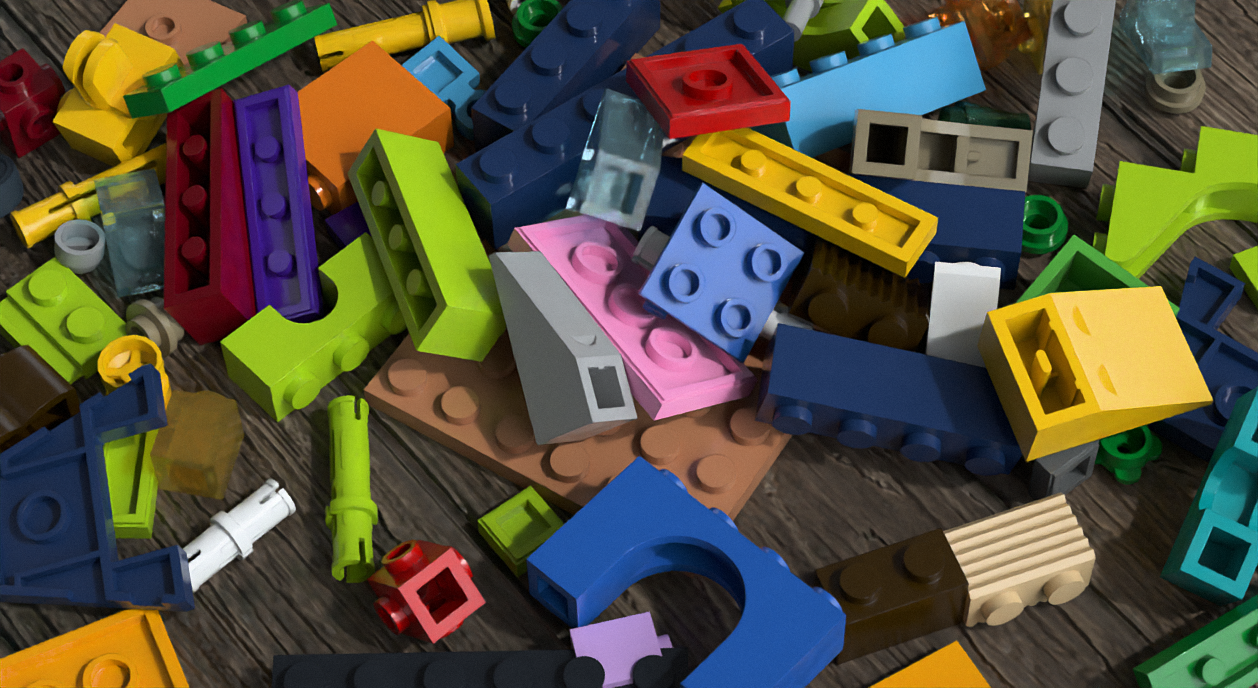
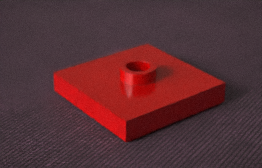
[626,44,791,139]

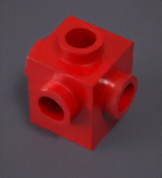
[367,540,486,644]

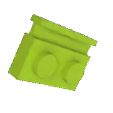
[0,256,127,384]

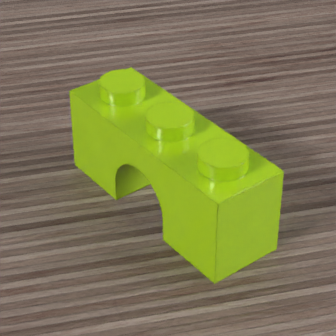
[220,232,407,422]

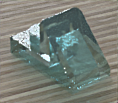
[1120,0,1212,74]
[94,168,165,298]

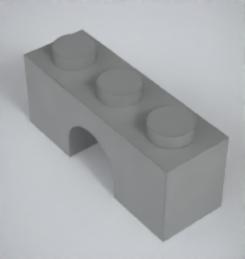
[1028,0,1116,189]

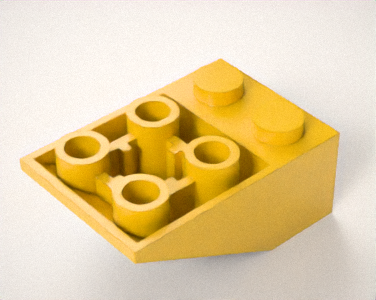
[977,286,1213,462]

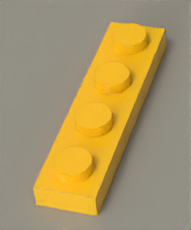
[682,127,938,278]

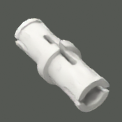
[183,478,296,593]

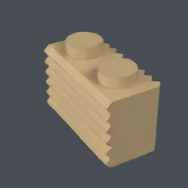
[943,492,1096,627]

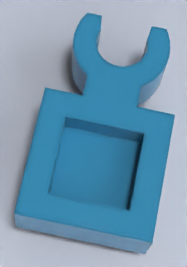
[402,36,486,141]

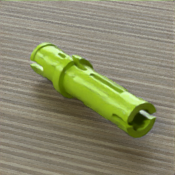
[325,395,378,583]

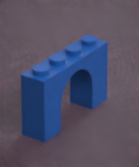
[526,456,846,688]

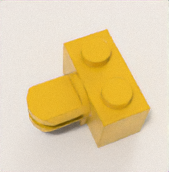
[52,23,184,167]

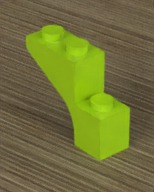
[1092,126,1258,279]

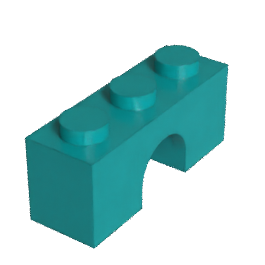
[1160,387,1258,606]

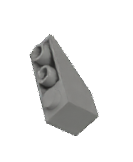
[489,251,638,445]

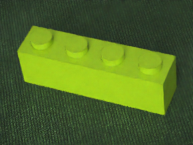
[347,128,507,362]

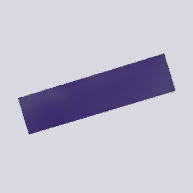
[233,85,324,323]

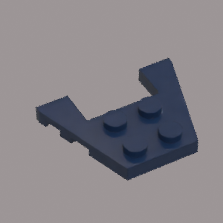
[1148,256,1258,463]
[0,363,195,612]

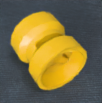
[98,335,172,410]

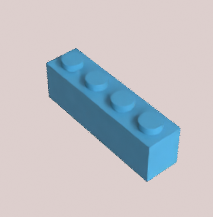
[751,17,986,158]

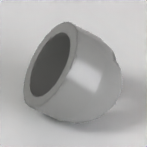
[54,219,105,275]

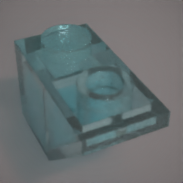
[566,88,664,232]

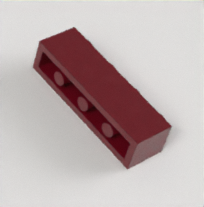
[164,88,256,345]

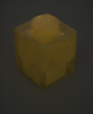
[150,390,244,500]

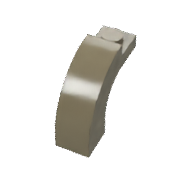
[849,109,1033,192]

